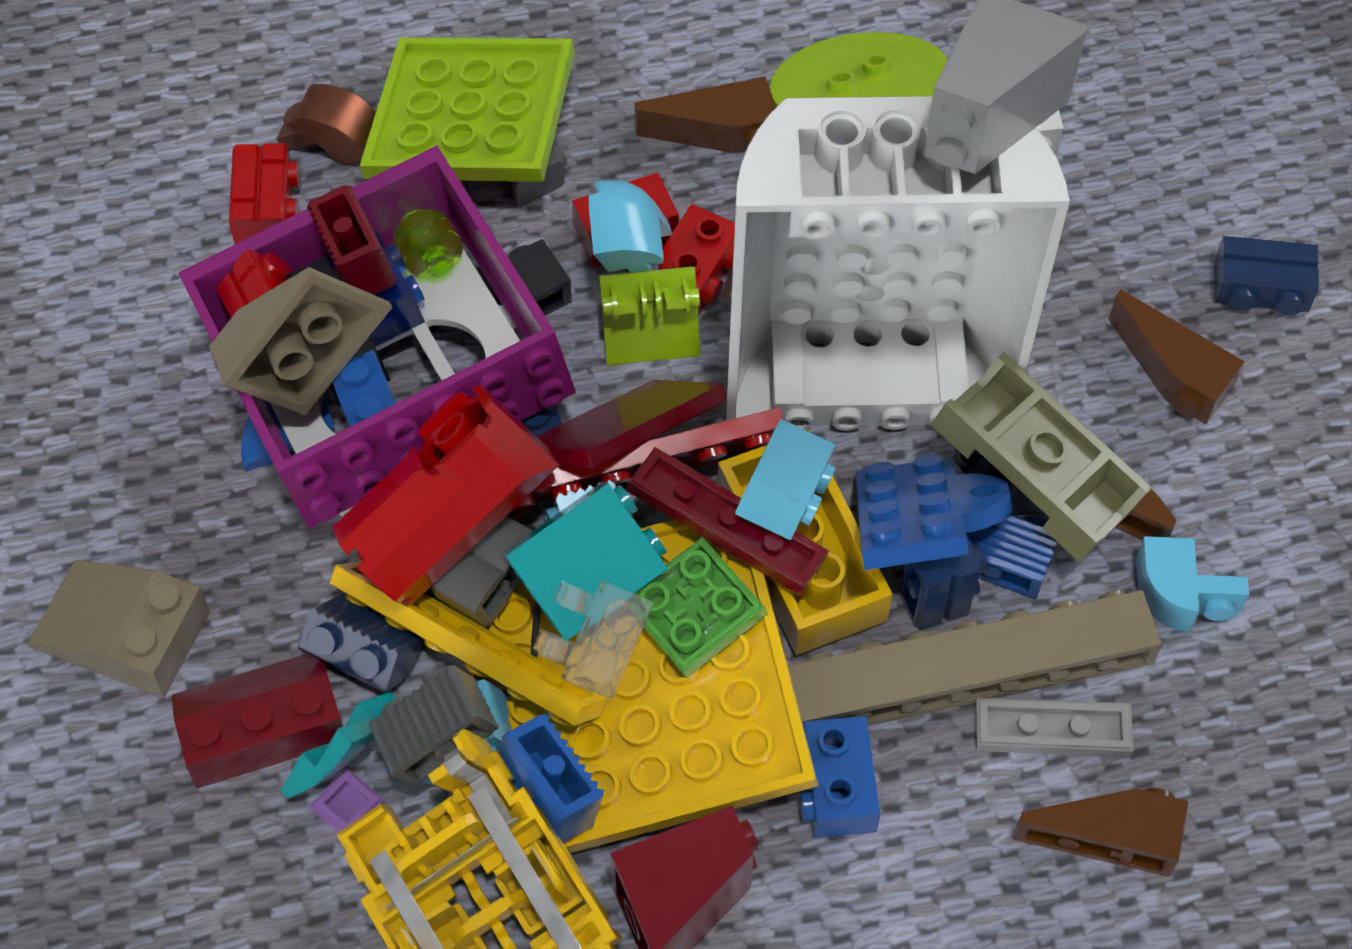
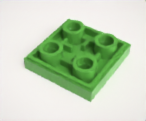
[623,537,768,679]

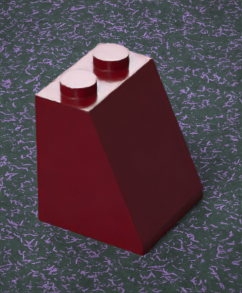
[610,805,759,949]

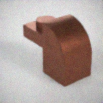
[276,84,376,165]

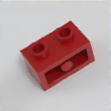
[657,204,735,317]

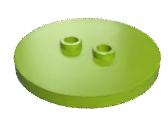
[770,32,948,107]

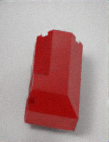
[332,385,559,606]

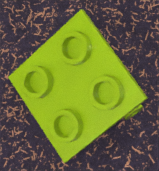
[599,266,701,365]

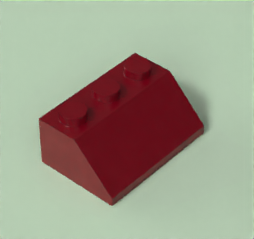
[171,654,343,789]

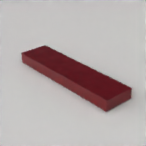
[626,447,829,596]

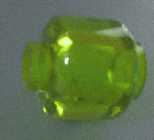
[394,209,463,279]

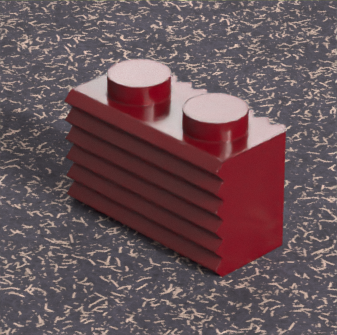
[307,185,397,295]

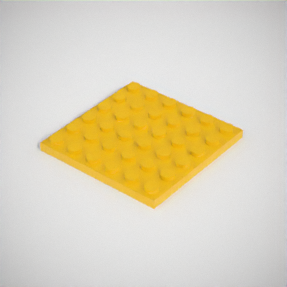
[471,519,819,853]

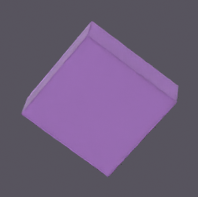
[310,768,386,833]

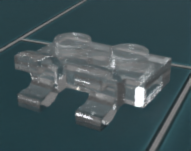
[533,580,654,699]

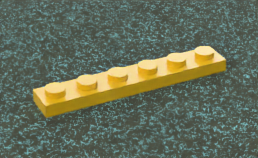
[330,560,607,726]

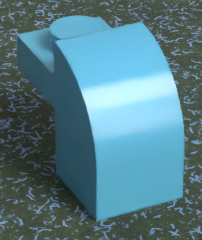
[1136,536,1249,632]

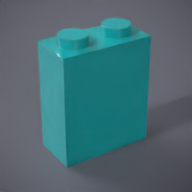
[502,482,668,641]

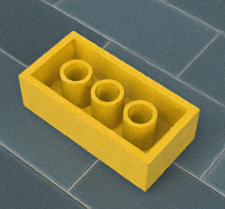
[717,430,893,656]

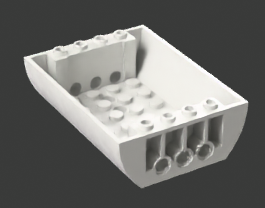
[726,96,1070,431]

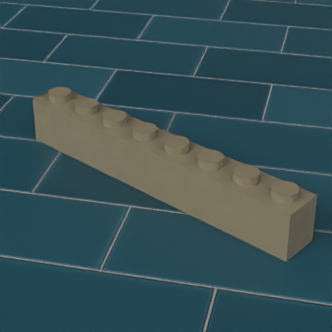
[788,590,1162,726]

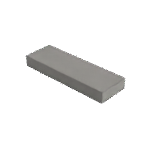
[975,697,1134,757]

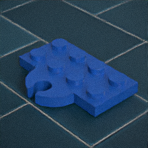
[856,454,1012,570]

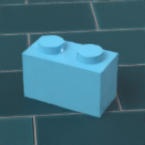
[735,418,836,540]

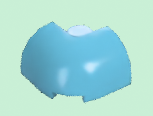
[589,180,673,273]

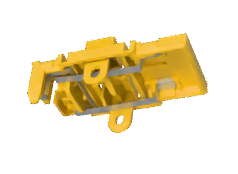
[336,728,623,949]

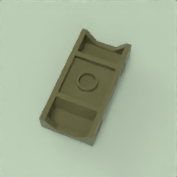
[931,352,1153,562]

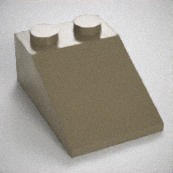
[209,267,392,415]
[27,560,210,698]

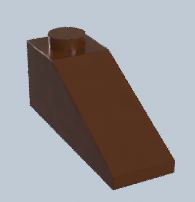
[634,76,776,153]
[1109,289,1245,424]
[1013,788,1188,877]

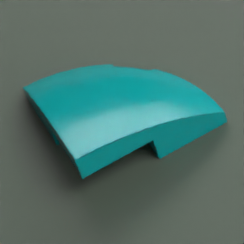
[280,692,398,798]

